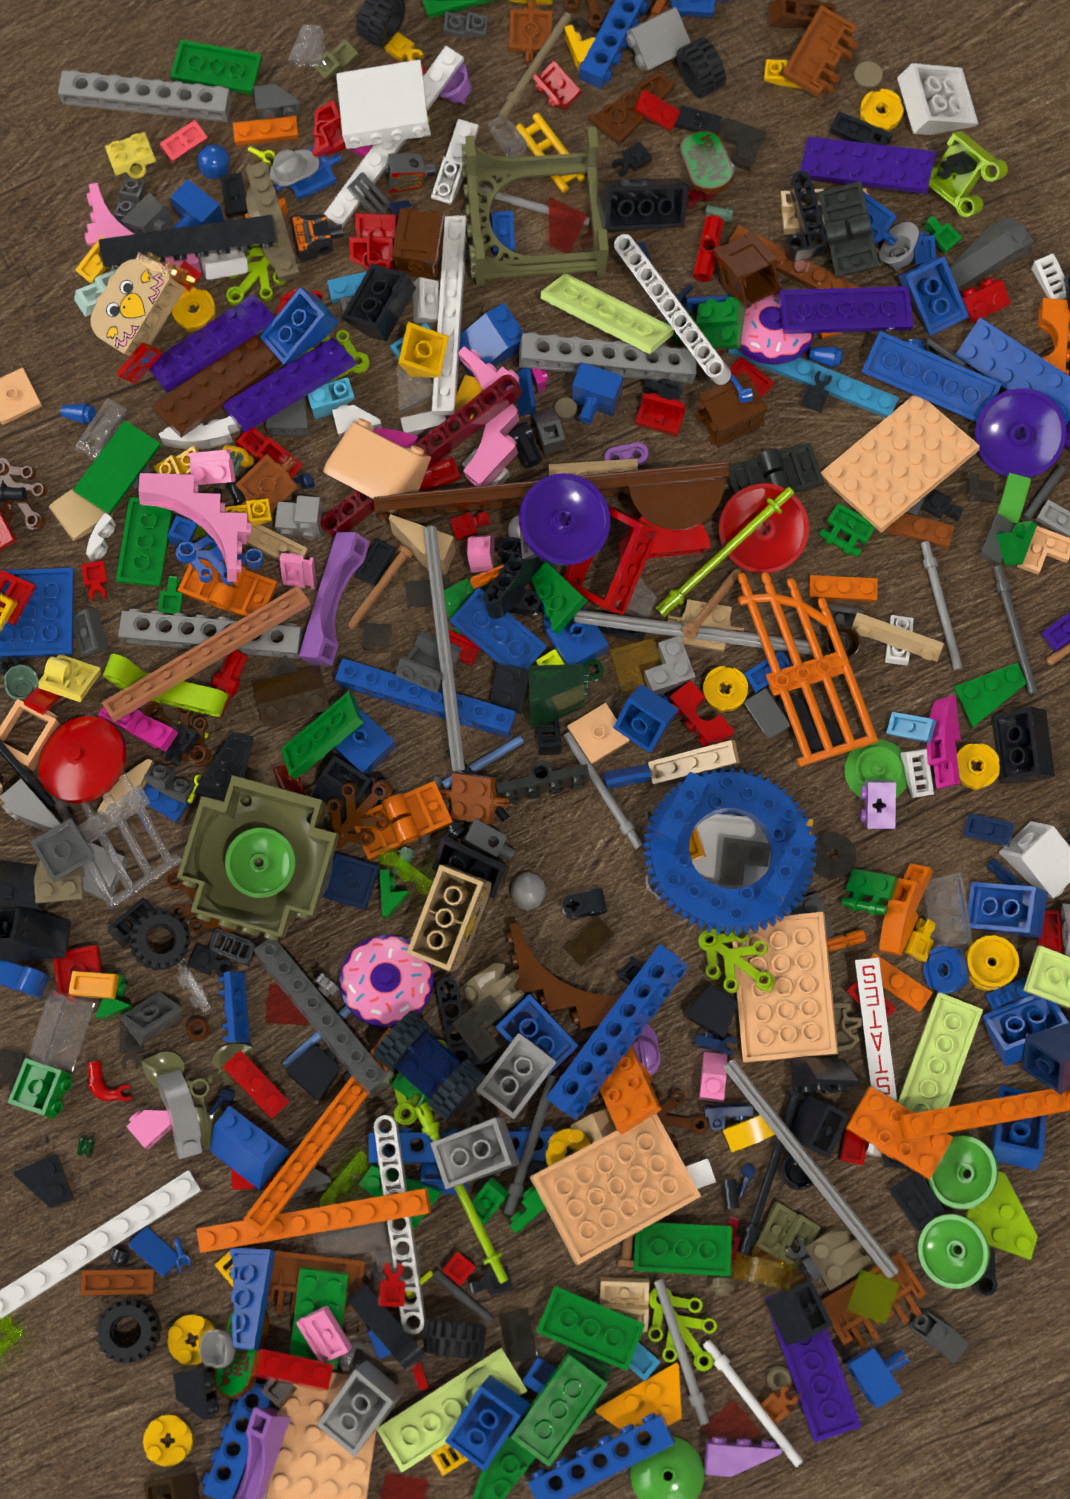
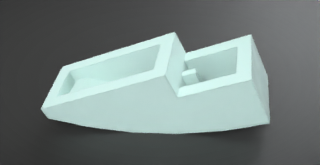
[74,270,116,317]

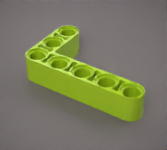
[103,654,228,717]

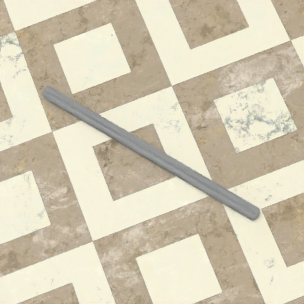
[424,526,465,772]
[573,610,813,655]
[724,1059,899,1278]

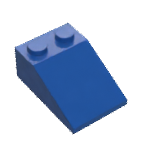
[898,256,969,336]
[260,287,339,365]
[459,303,525,378]
[965,882,1048,938]
[494,994,578,1076]
[990,1085,1046,1170]
[445,1374,530,1472]

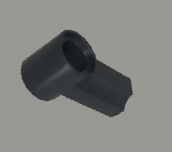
[507,422,542,469]
[972,1248,998,1297]

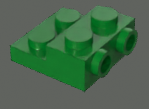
[696,297,746,350]
[7,1058,72,1119]
[510,1186,546,1234]

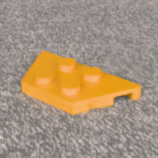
[595,1362,682,1441]

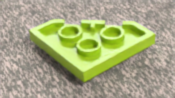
[965,1171,1038,1260]

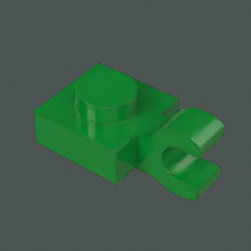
[924,216,962,254]
[158,576,184,615]

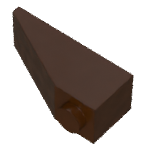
[768,0,836,28]

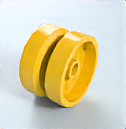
[964,935,1019,991]

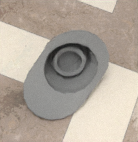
[270,150,319,186]
[879,222,919,272]

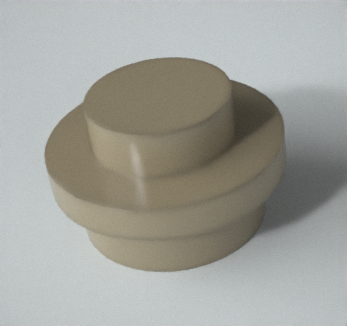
[710,1278,734,1296]
[767,1366,792,1392]

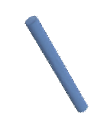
[442,735,524,789]
[282,1005,351,1067]

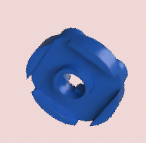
[924,946,969,994]

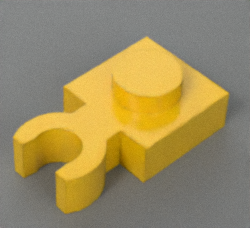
[385,32,424,63]

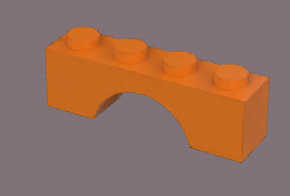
[1038,298,1070,375]

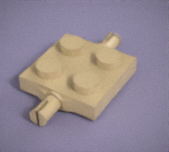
[667,599,744,652]

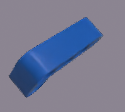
[0,961,50,999]

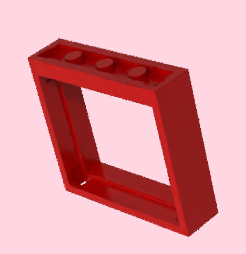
[564,504,659,615]

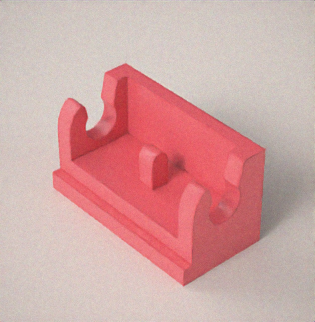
[160,120,208,164]

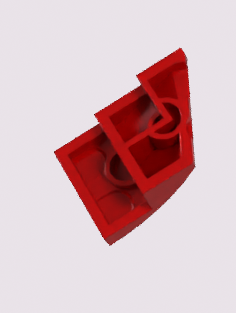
[312,100,346,157]
[349,212,398,270]

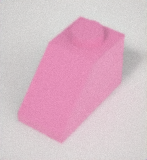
[467,534,494,573]
[698,1052,727,1102]
[126,1110,172,1149]

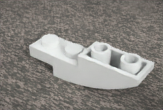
[431,119,479,205]
[159,416,242,449]

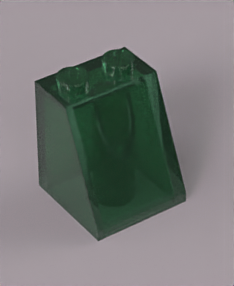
[529,664,589,729]

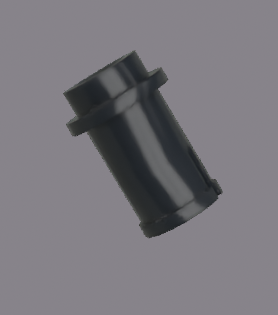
[225,476,246,506]
[0,485,27,502]
[720,1178,740,1209]

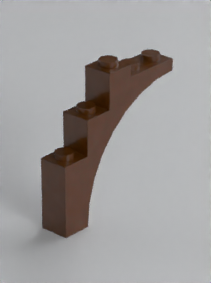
[507,922,635,1031]

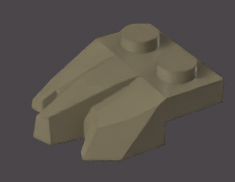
[34,860,85,904]
[460,963,524,1027]
[813,1003,862,1058]
[805,1226,871,1291]

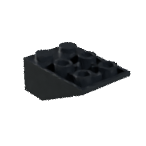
[0,907,71,961]

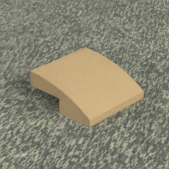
[781,189,826,235]
[49,488,113,541]
[600,1277,649,1332]

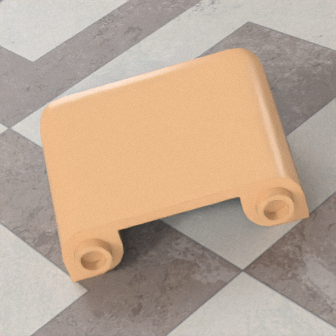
[323,418,431,499]

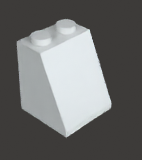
[999,821,1070,899]

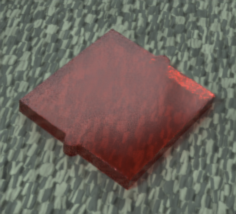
[265,984,307,1026]
[701,1400,760,1442]
[380,1473,428,1499]

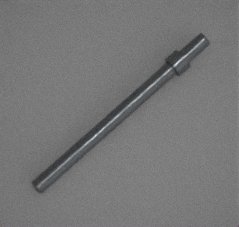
[993,565,1038,695]
[504,1075,557,1216]

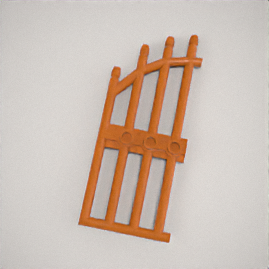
[737,572,879,768]

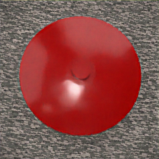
[719,483,809,574]
[38,716,127,804]

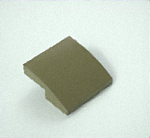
[755,1202,821,1270]

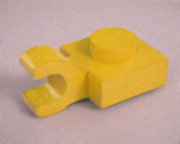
[904,918,936,962]

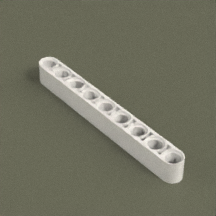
[614,234,731,385]
[374,1115,426,1334]

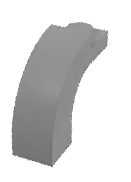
[157,1070,202,1159]

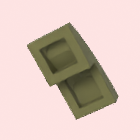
[312,39,360,80]

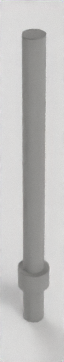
[478,186,591,226]
[921,541,963,671]
[563,732,643,850]
[654,1279,709,1425]

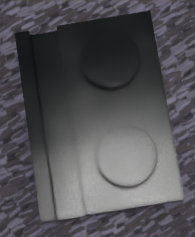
[490,663,531,715]
[888,1172,945,1231]

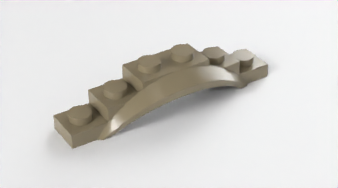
[245,162,300,282]

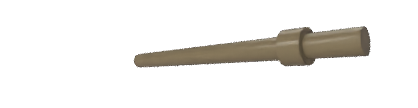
[498,12,572,119]

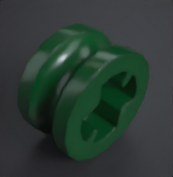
[583,659,603,682]
[77,1135,95,1158]

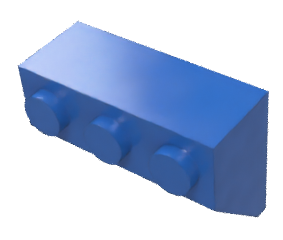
[983,995,1069,1067]
[210,1106,290,1191]

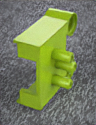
[929,131,1008,217]

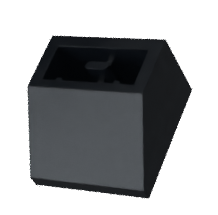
[311,755,374,821]
[791,1057,859,1094]
[790,1094,850,1159]
[765,1279,833,1346]
[173,1367,219,1421]

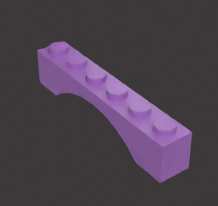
[298,532,370,666]
[234,1407,291,1499]

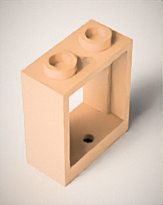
[0,699,61,771]

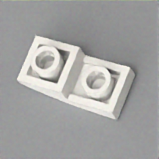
[86,513,116,562]
[885,615,914,666]

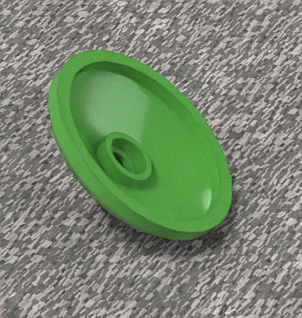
[225,828,295,898]
[928,1136,998,1209]
[918,1214,990,1289]
[630,1436,704,1499]

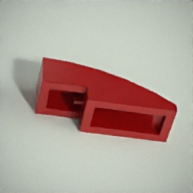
[235,428,303,479]

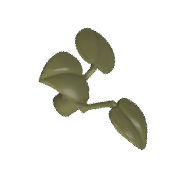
[142,1044,254,1149]

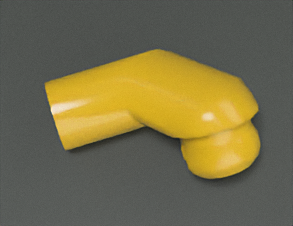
[222,445,254,468]

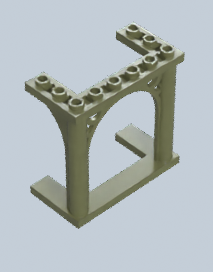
[461,127,609,286]

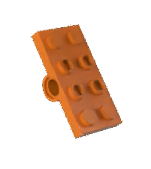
[177,559,278,618]
[354,781,453,861]
[591,1045,662,1135]
[845,1086,953,1179]

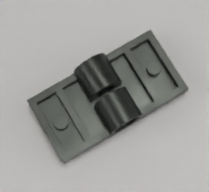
[818,181,880,278]
[728,443,824,495]
[496,760,589,804]

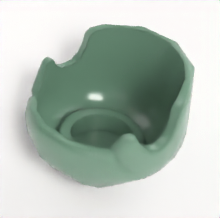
[4,664,39,702]

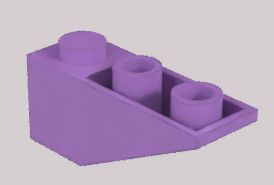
[704,1437,782,1477]

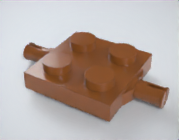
[509,0,552,65]
[235,453,299,512]
[439,772,509,824]

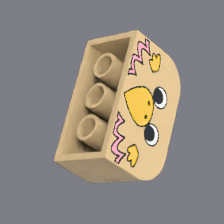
[91,259,185,357]
[406,865,491,971]

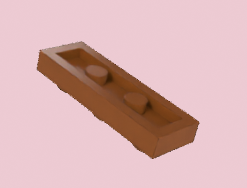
[883,513,955,549]
[80,1269,155,1295]

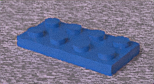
[449,588,547,669]

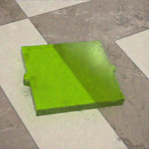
[847,1270,899,1325]

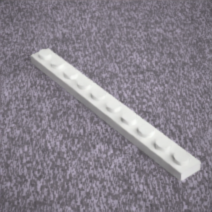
[324,46,464,228]
[432,216,468,415]
[0,1170,202,1320]

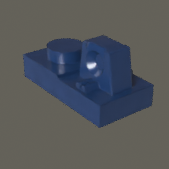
[963,813,1015,847]
[703,1102,753,1130]

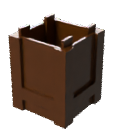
[392,207,444,281]
[713,231,782,309]
[695,372,768,448]

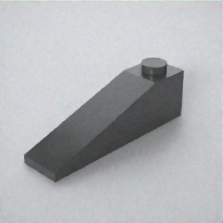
[949,217,1034,290]

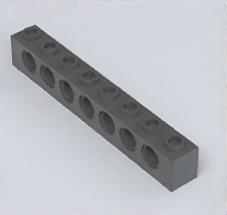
[254,939,390,1099]

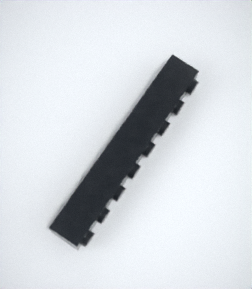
[99,215,278,270]

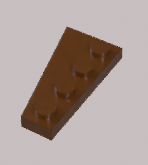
[588,72,675,146]

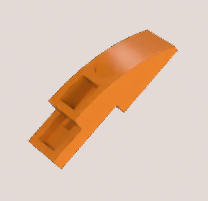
[879,863,933,956]

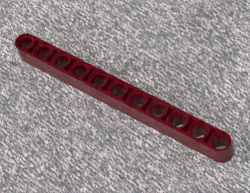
[320,374,522,538]

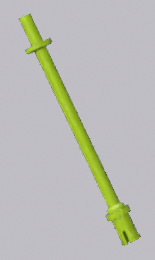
[655,487,794,618]
[414,1102,508,1284]

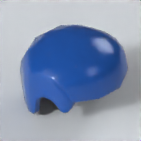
[198,144,230,179]

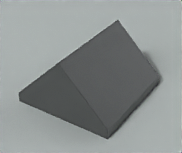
[120,991,183,1046]

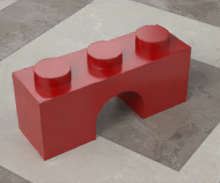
[669,680,735,748]
[220,1050,289,1119]
[251,1349,334,1392]

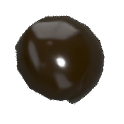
[825,626,861,659]

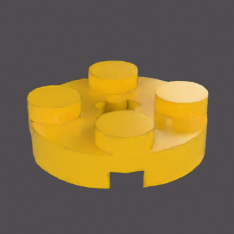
[860,89,903,132]
[172,287,216,332]
[702,666,748,713]
[957,743,1000,790]
[545,1129,591,1166]
[168,1315,216,1365]
[143,1415,194,1466]

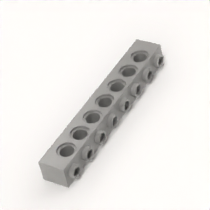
[58,70,232,122]
[519,332,697,384]
[118,609,303,659]

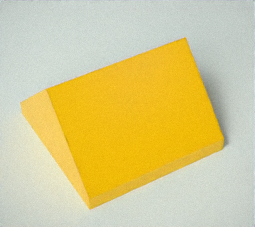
[398,322,449,378]

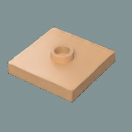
[0,367,42,425]
[567,703,630,765]

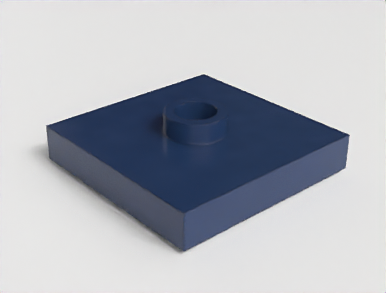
[322,853,381,911]

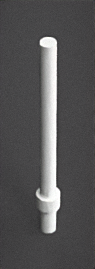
[703,1340,803,1467]

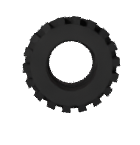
[356,0,406,48]
[677,37,726,98]
[129,910,191,971]
[95,1300,161,1363]
[423,1318,487,1359]

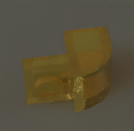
[733,1255,793,1289]

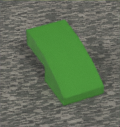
[997,473,1031,525]

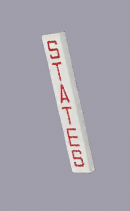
[855,958,897,1100]

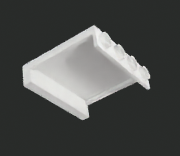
[336,60,431,149]
[692,814,771,889]

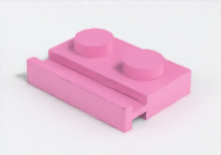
[188,449,236,485]
[279,553,316,589]
[296,1306,352,1363]

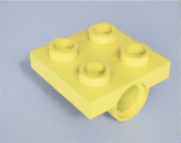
[105,132,156,179]
[39,655,101,702]

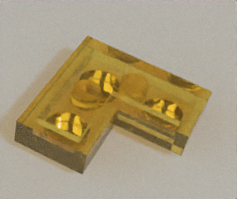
[136,252,195,287]
[610,638,660,694]

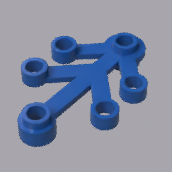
[176,534,263,585]

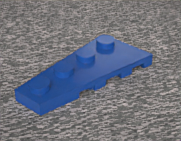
[230,1248,275,1351]

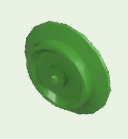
[844,739,908,803]

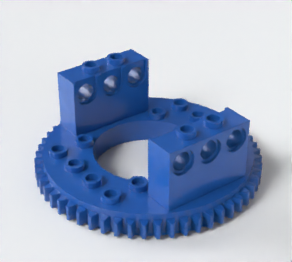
[643,768,817,936]

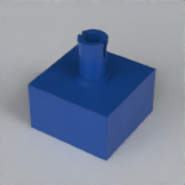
[170,179,225,229]
[572,362,623,424]
[546,607,609,674]
[613,684,679,753]
[333,710,396,776]
[844,1347,910,1408]

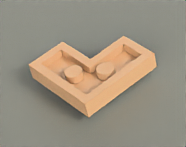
[1017,526,1070,575]

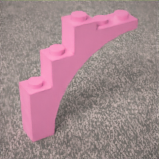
[85,183,202,278]
[458,347,520,486]
[139,473,252,582]

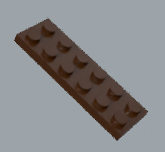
[152,334,283,438]

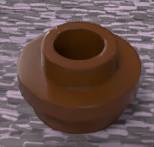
[186,1017,210,1041]

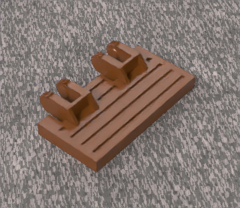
[781,5,858,97]
[267,1251,366,1322]
[822,1253,927,1351]

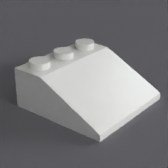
[897,63,978,135]

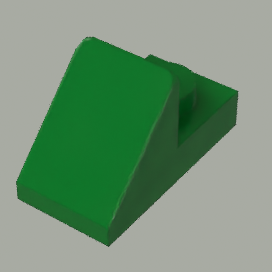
[997,521,1037,566]
[380,869,410,920]
[95,973,133,1021]
[472,1178,509,1225]

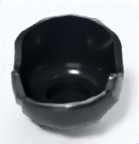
[781,1154,814,1191]

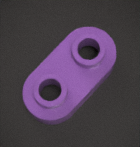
[605,443,648,466]

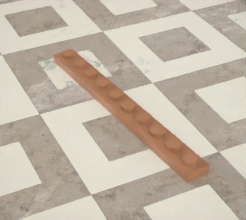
[102,586,310,722]

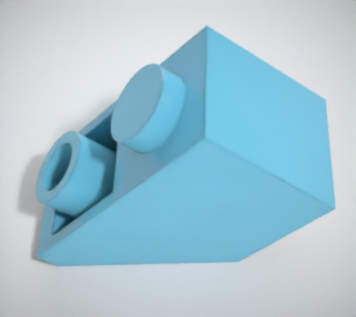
[308,377,355,419]

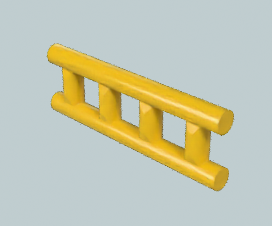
[515,113,587,193]

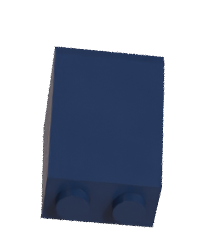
[1023,1023,1070,1095]

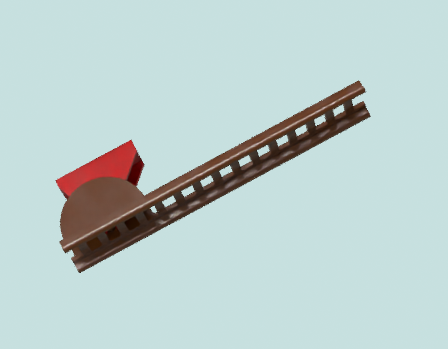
[374,461,729,562]

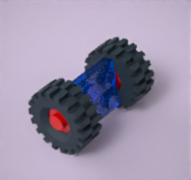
[373,1010,486,1121]

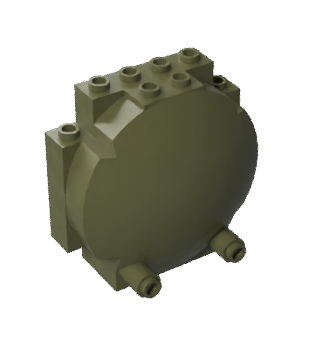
[177,775,339,941]

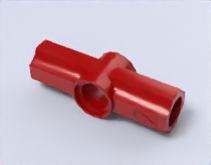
[693,215,724,282]
[210,650,248,719]

